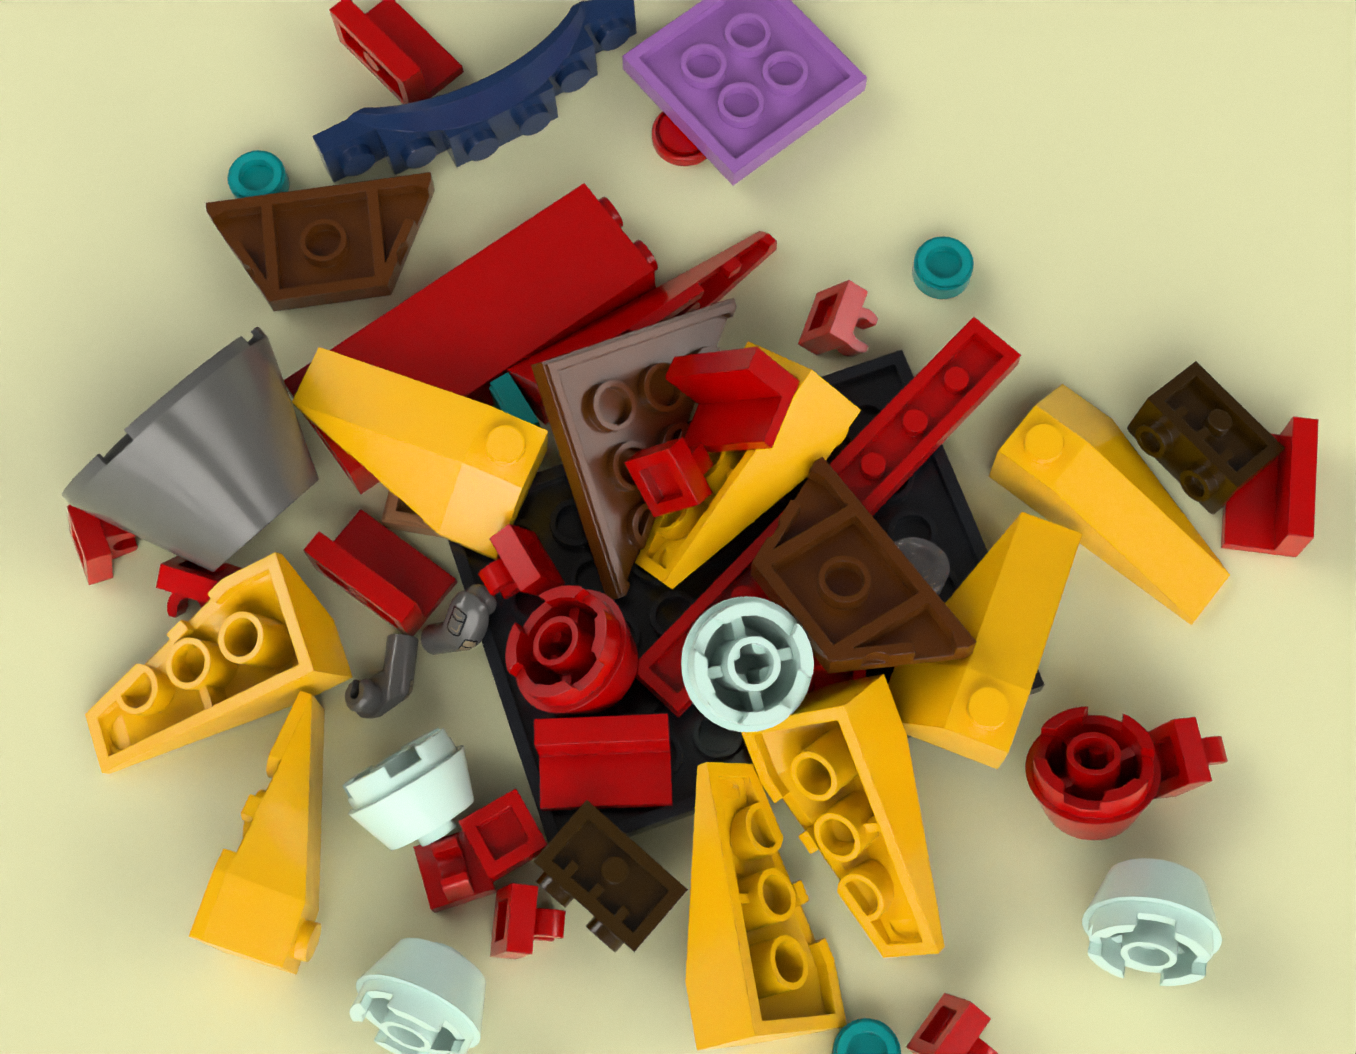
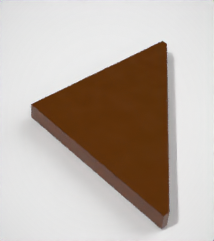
[531,298,737,599]

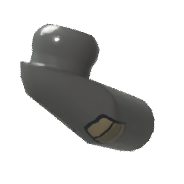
[421,584,497,655]
[345,634,419,719]

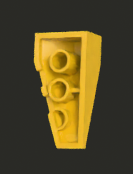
[635,341,861,589]
[292,347,548,560]
[988,384,1230,625]
[888,512,1082,770]
[85,552,353,774]
[741,674,945,958]
[189,691,325,975]
[685,762,847,1051]

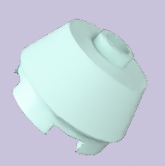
[681,596,814,732]
[342,728,474,850]
[1082,858,1222,986]
[349,938,486,1054]

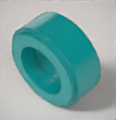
[227,150,290,199]
[912,236,974,299]
[832,1018,901,1054]

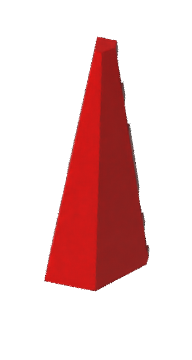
[507,231,777,425]

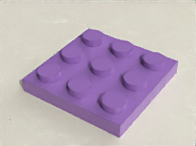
[622,0,867,186]

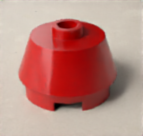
[505,585,638,714]
[1025,706,1161,841]

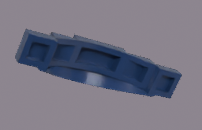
[312,0,637,183]

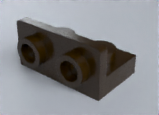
[1127,361,1285,514]
[533,800,688,953]

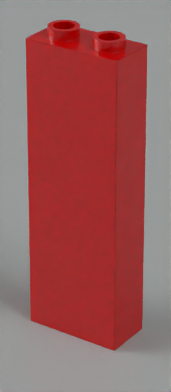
[284,183,658,495]

